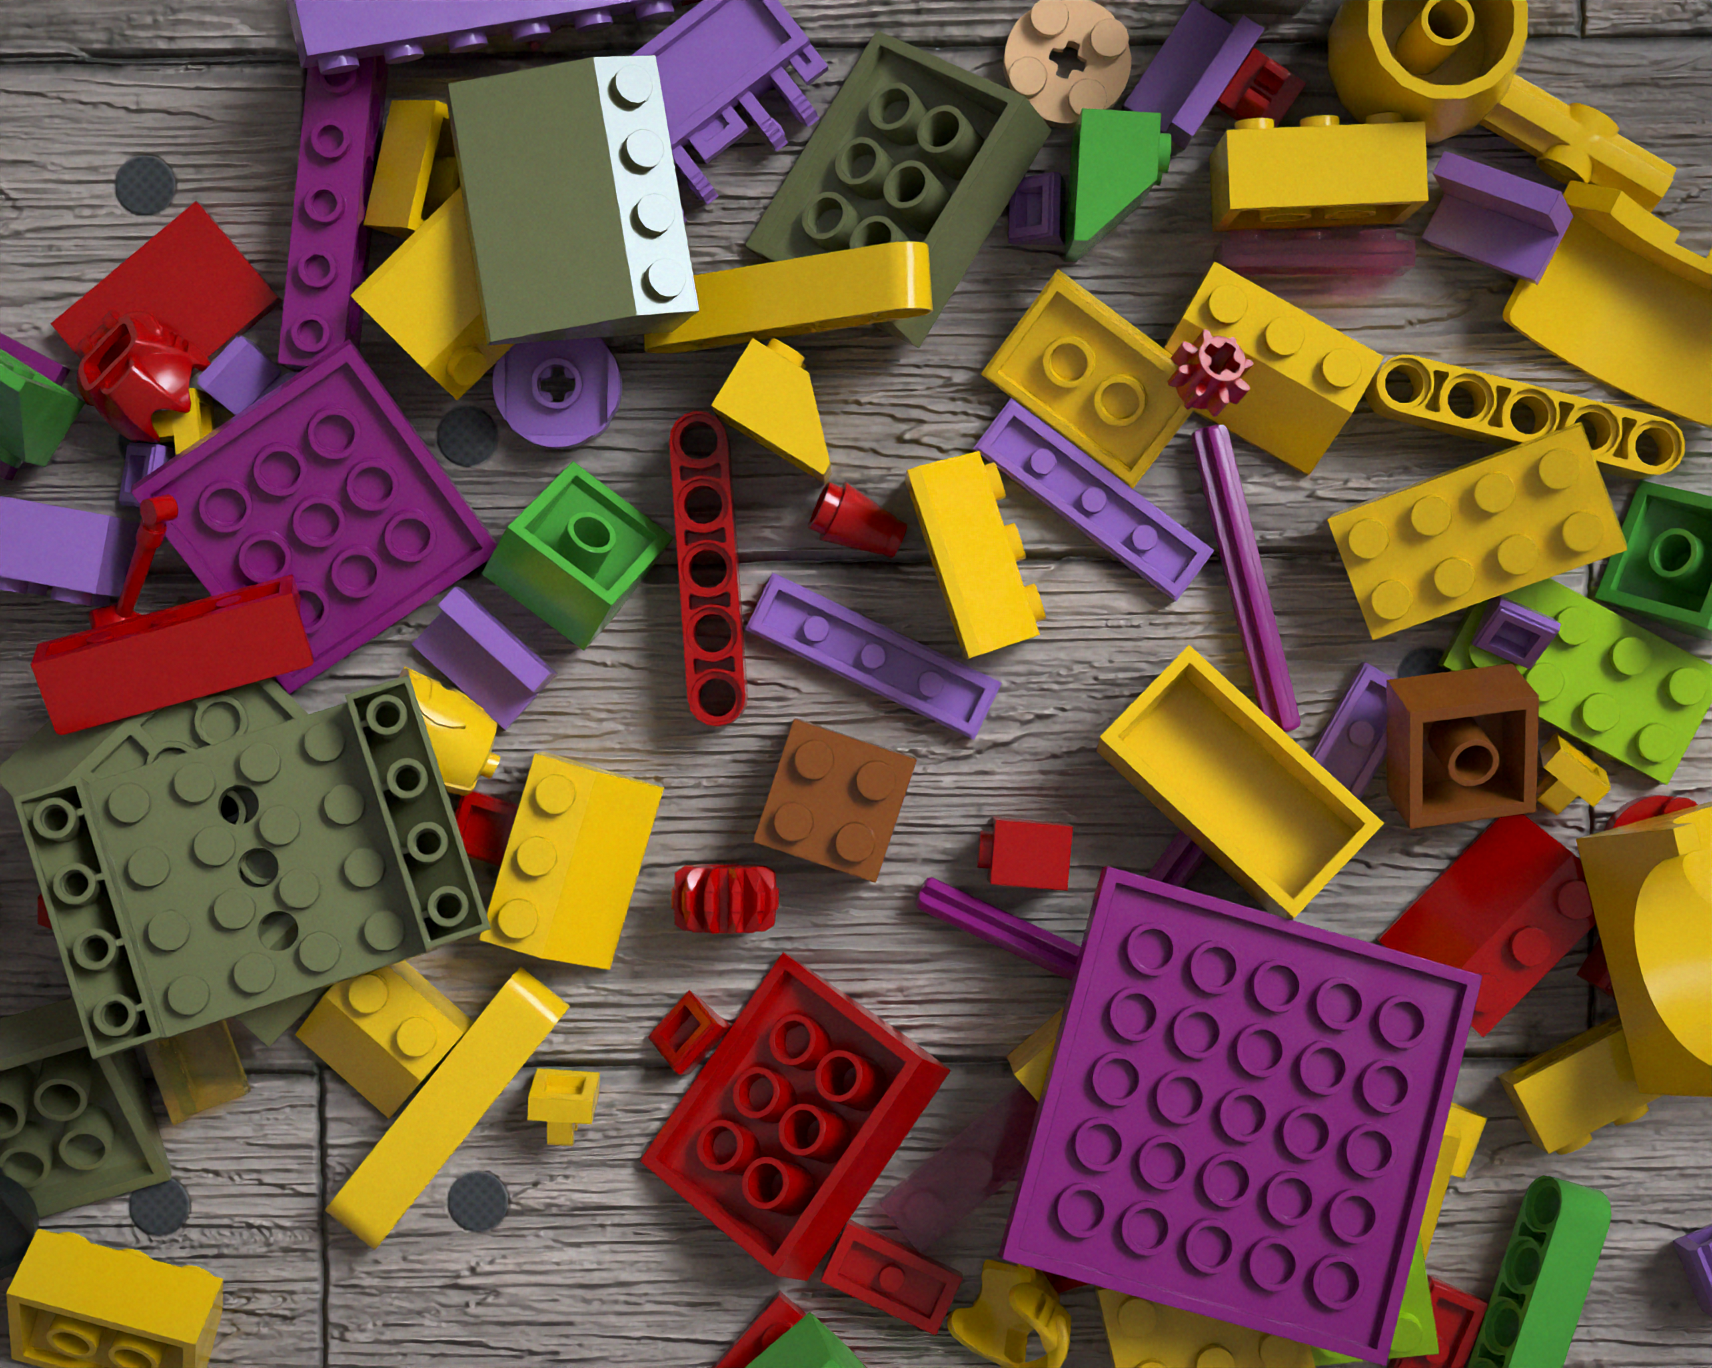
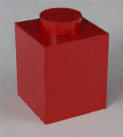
[977,817,1073,891]

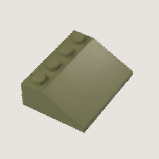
[745,30,1052,348]
[444,55,699,345]
[0,997,172,1218]

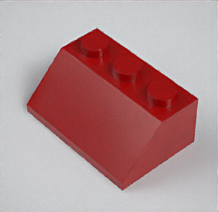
[1376,814,1597,1038]

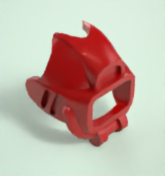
[76,310,211,443]

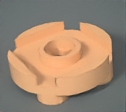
[1003,0,1132,129]

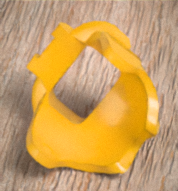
[947,1259,1071,1368]

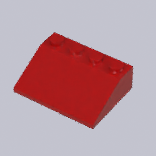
[640,952,951,1281]

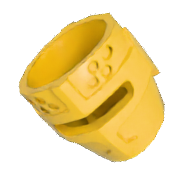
[398,666,500,796]

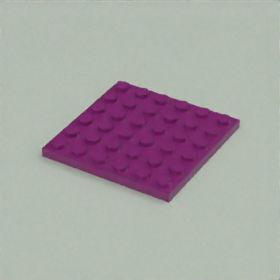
[998,866,1483,1366]

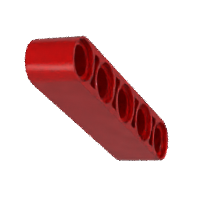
[669,411,748,726]

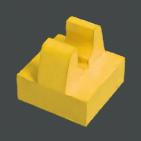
[151,388,216,455]
[1536,732,1611,816]
[527,1068,600,1146]

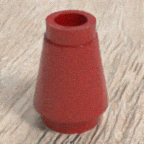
[808,482,907,558]

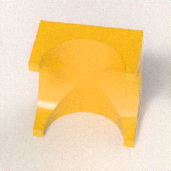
[1576,801,1712,1097]

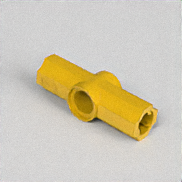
[1479,74,1677,213]

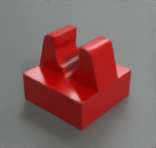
[1215,48,1306,128]

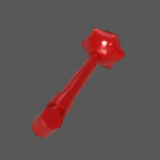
[88,494,178,629]

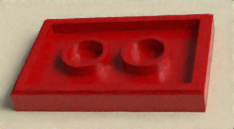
[50,201,283,379]

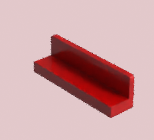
[30,574,314,735]

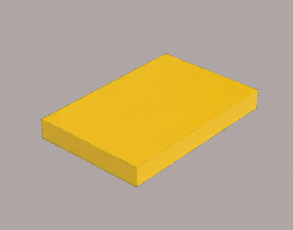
[981,269,1195,489]

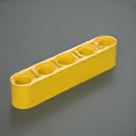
[643,241,933,354]
[1365,355,1685,480]
[325,966,570,1250]

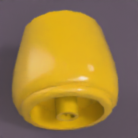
[1328,0,1528,144]

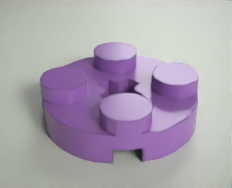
[492,337,622,450]

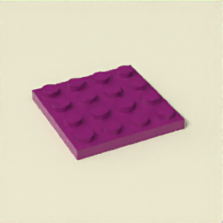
[131,339,498,694]

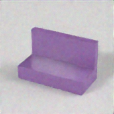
[1122,0,1264,149]
[1421,151,1574,285]
[411,587,558,730]

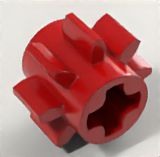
[1167,329,1253,417]

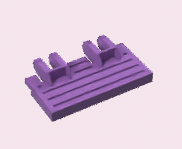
[631,0,829,223]

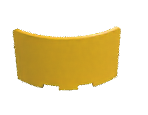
[1502,180,1712,429]

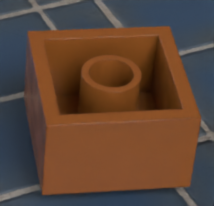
[1387,663,1539,829]
[753,718,917,883]

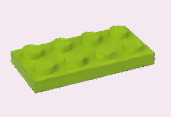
[1438,578,1712,785]

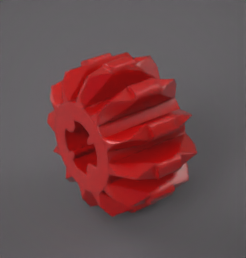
[671,863,779,934]

